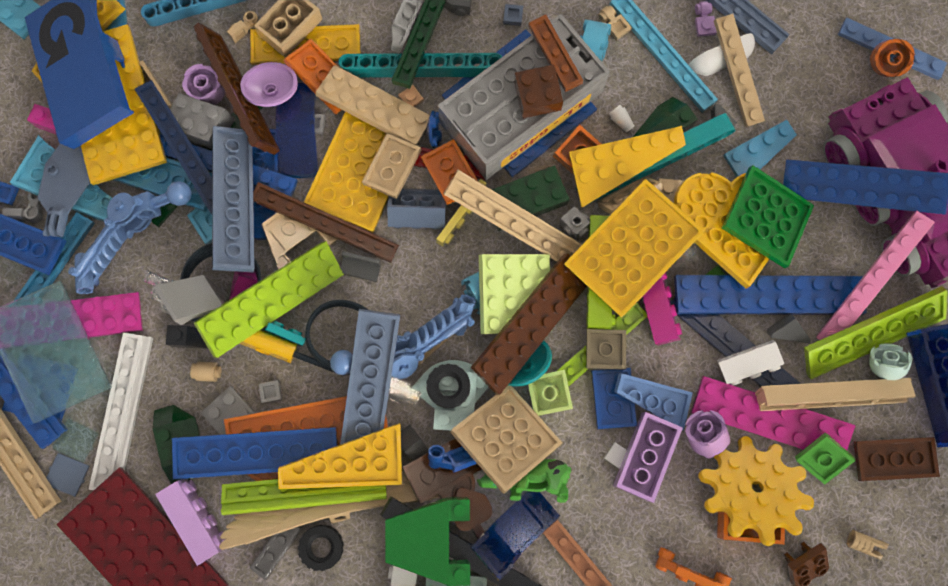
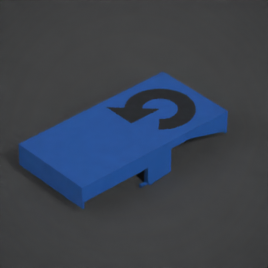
[24,0,134,149]

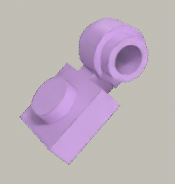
[695,1,717,37]

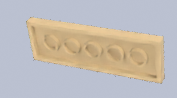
[316,65,430,145]

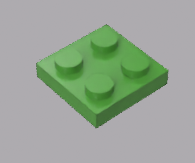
[795,432,855,485]

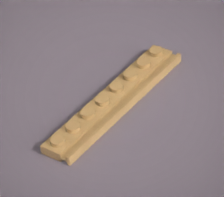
[443,169,582,262]
[0,408,62,519]

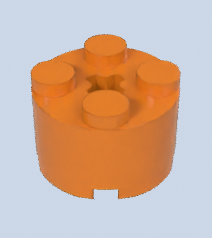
[870,39,915,77]

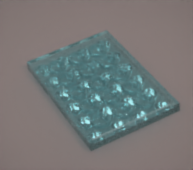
[0,281,112,424]

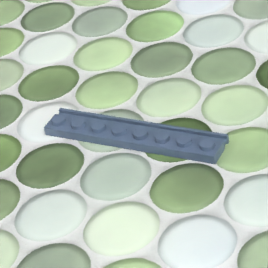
[706,0,790,55]

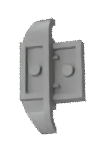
[391,0,423,54]

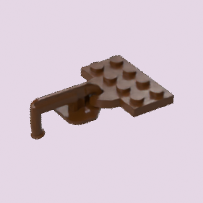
[402,438,498,552]

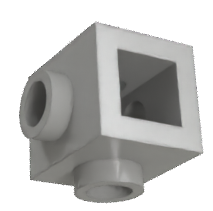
[560,206,590,240]

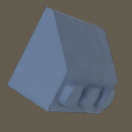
[387,189,446,229]

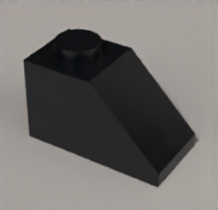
[165,325,209,349]

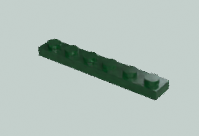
[391,0,446,89]

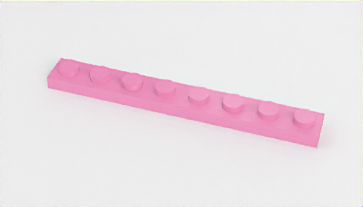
[816,211,935,340]

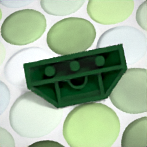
[152,405,200,484]

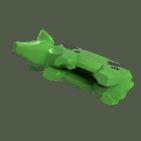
[477,459,571,503]

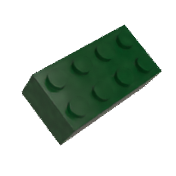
[492,165,569,232]

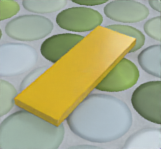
[250,24,361,65]

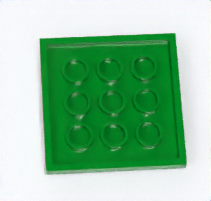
[721,165,814,269]

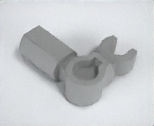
[2,192,43,223]

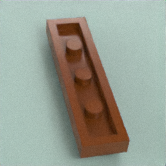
[528,14,583,92]

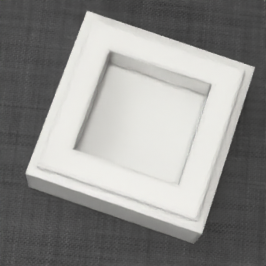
[604,442,627,469]

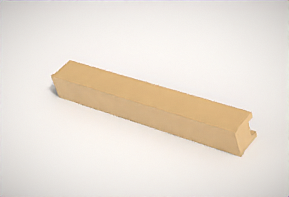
[755,378,916,411]

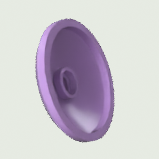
[240,62,298,107]

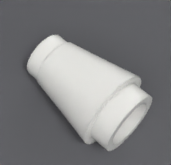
[609,105,635,133]

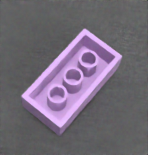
[613,412,682,503]
[155,478,225,566]

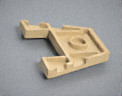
[262,213,337,269]

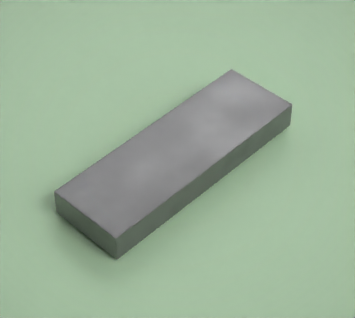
[249,526,302,580]

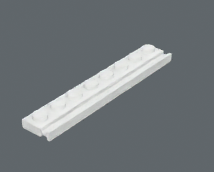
[89,333,153,490]

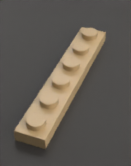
[714,14,765,127]

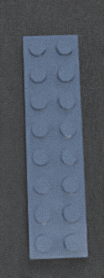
[212,126,254,273]
[340,309,400,445]

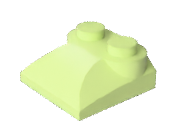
[528,370,573,416]

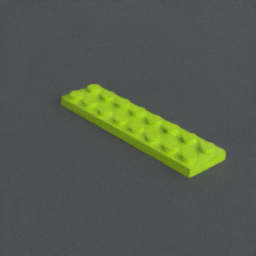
[194,241,344,358]
[804,286,947,379]

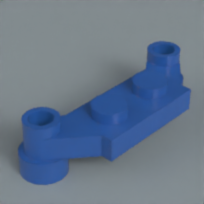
[428,445,477,473]

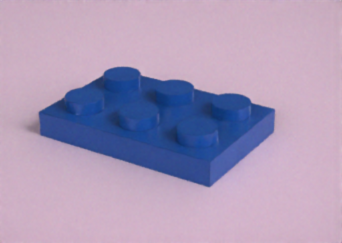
[591,368,637,430]

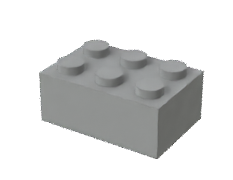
[170,93,235,149]

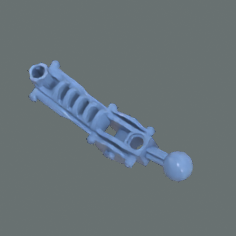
[68,181,192,294]
[330,294,476,379]

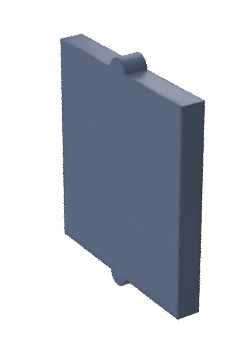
[46,453,90,497]

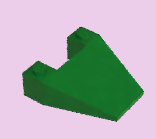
[385,497,470,586]

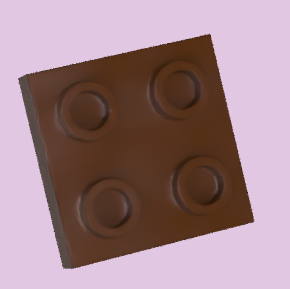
[784,541,829,586]

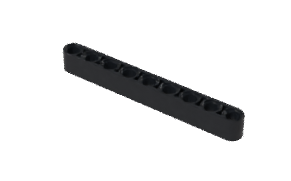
[380,496,542,586]

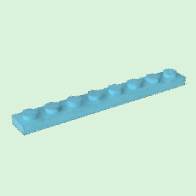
[609,0,718,113]

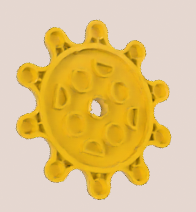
[698,436,814,546]

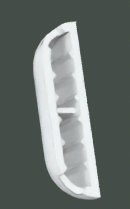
[688,33,755,76]

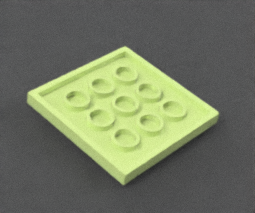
[479,254,552,334]

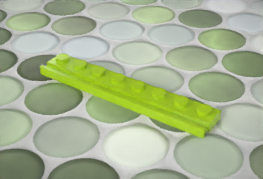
[221,479,387,515]

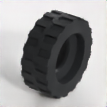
[426,364,470,408]
[298,525,344,571]

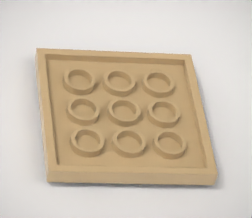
[450,385,562,494]

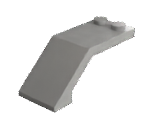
[154,275,230,325]

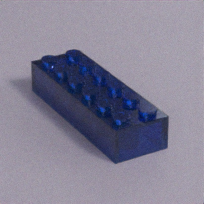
[906,324,948,448]

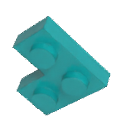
[264,321,306,346]

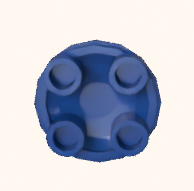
[427,110,442,148]

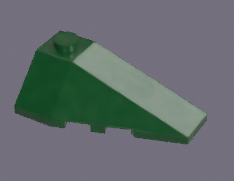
[633,97,698,137]

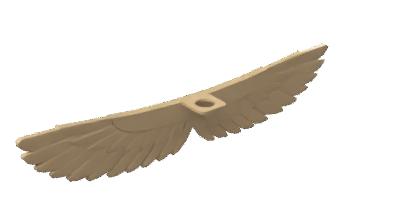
[219,471,440,550]

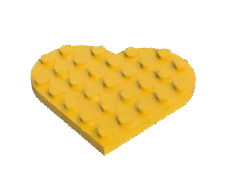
[674,173,769,288]

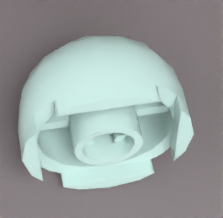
[869,344,913,380]

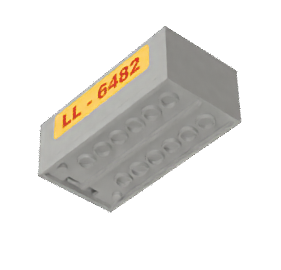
[438,14,610,180]

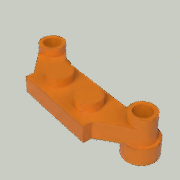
[655,547,732,586]

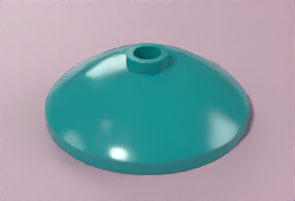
[508,340,552,387]

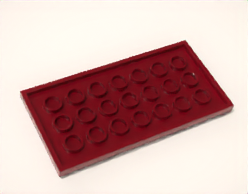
[56,467,228,586]

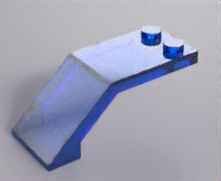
[275,83,319,178]
[470,491,560,581]

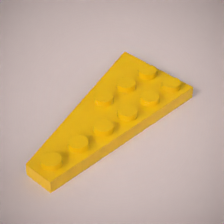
[569,126,686,208]

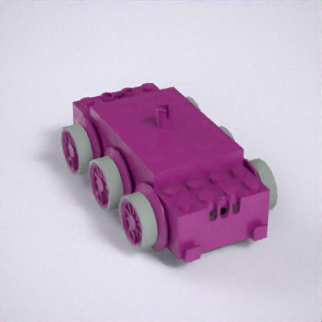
[824,77,948,288]

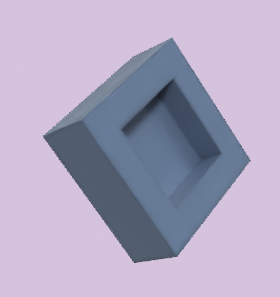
[503,4,523,26]

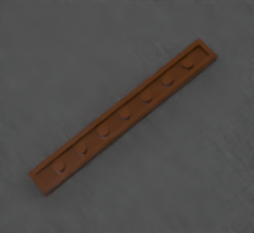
[253,182,399,263]

